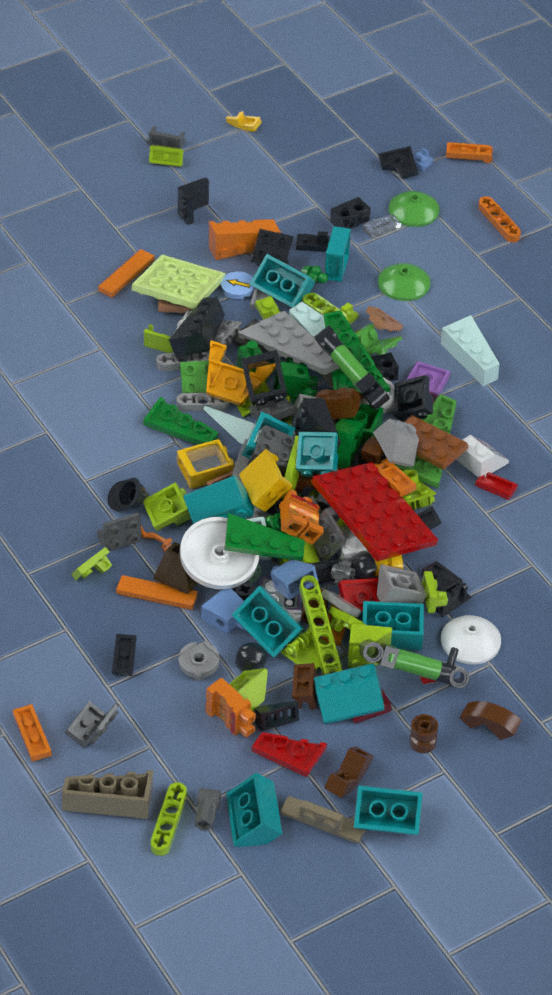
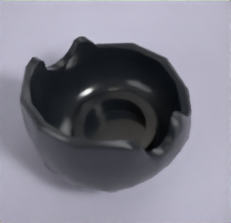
[353,552,378,579]
[235,642,268,671]

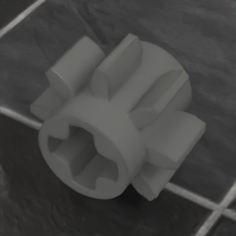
[331,561,355,584]

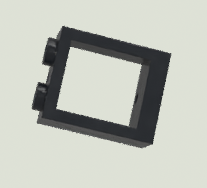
[241,350,289,406]

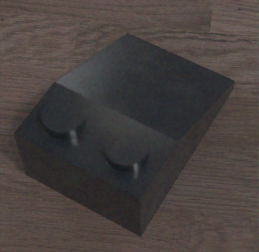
[291,398,341,449]

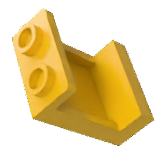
[239,449,293,512]

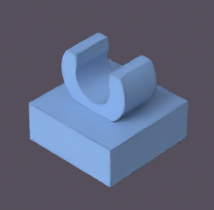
[413,149,433,171]

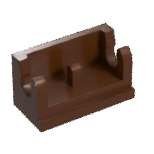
[292,663,318,710]

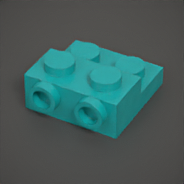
[296,432,338,477]

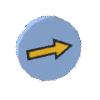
[221,271,255,300]

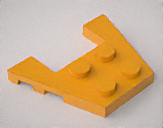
[206,340,276,406]

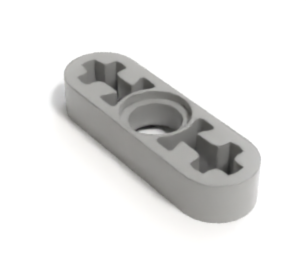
[156,352,209,371]
[177,393,230,411]

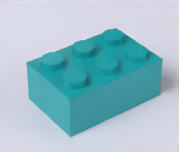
[362,601,424,650]

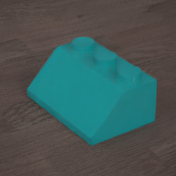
[249,254,316,308]
[184,475,254,524]
[231,586,305,658]
[314,663,385,724]
[226,773,282,847]
[354,785,423,835]

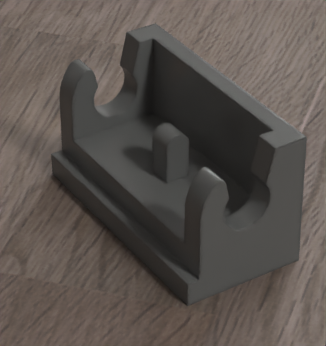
[149,126,186,149]

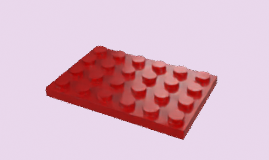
[311,462,438,561]

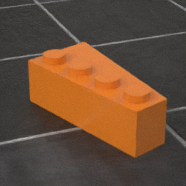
[209,219,281,260]

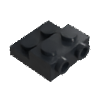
[394,375,433,422]

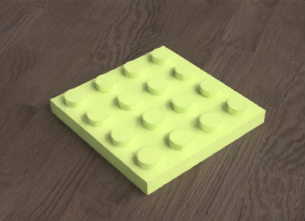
[132,255,225,309]

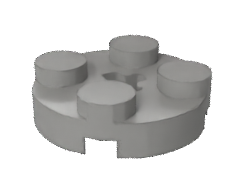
[179,642,219,681]

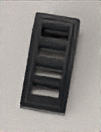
[254,701,299,731]

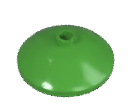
[388,191,439,227]
[378,263,430,301]

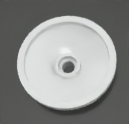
[441,615,501,665]

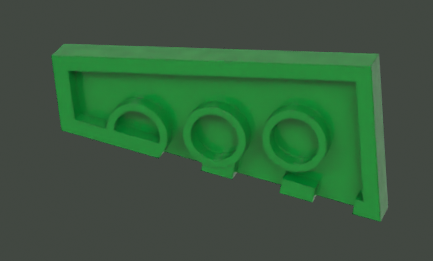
[143,397,218,445]

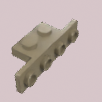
[280,796,366,843]

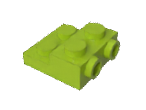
[143,482,191,531]

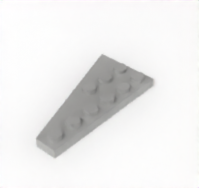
[238,311,339,375]

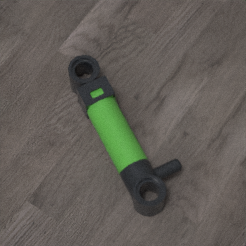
[314,325,390,411]
[359,639,469,688]

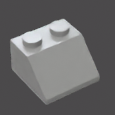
[373,419,419,468]
[377,565,427,604]

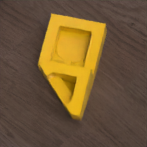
[225,111,262,132]

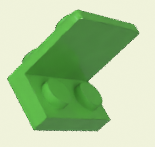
[355,324,402,356]
[180,361,209,393]

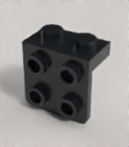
[178,177,209,225]

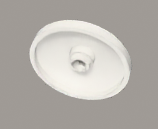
[180,517,259,589]

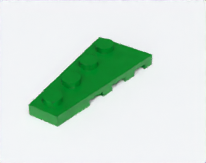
[224,513,305,561]

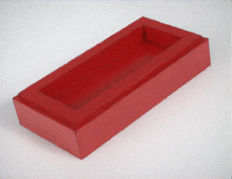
[475,472,518,500]

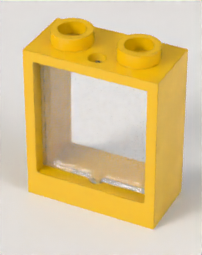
[177,439,235,489]

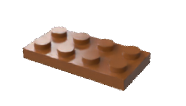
[404,415,469,470]

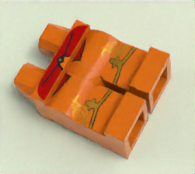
[279,489,324,545]
[205,677,256,738]

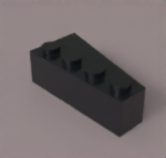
[169,296,225,358]

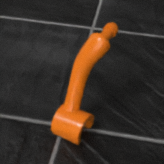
[141,526,172,552]

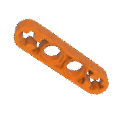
[478,196,521,243]

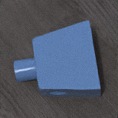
[270,560,319,600]
[201,589,246,633]

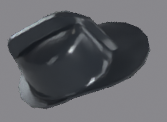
[107,478,149,510]

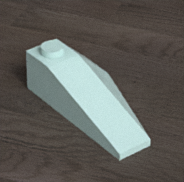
[204,406,263,444]

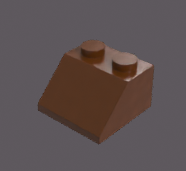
[315,388,363,419]

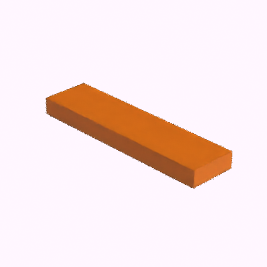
[98,249,155,298]
[116,575,198,610]

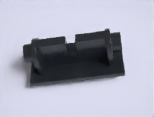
[435,582,472,617]

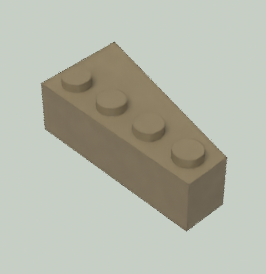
[62,770,154,819]

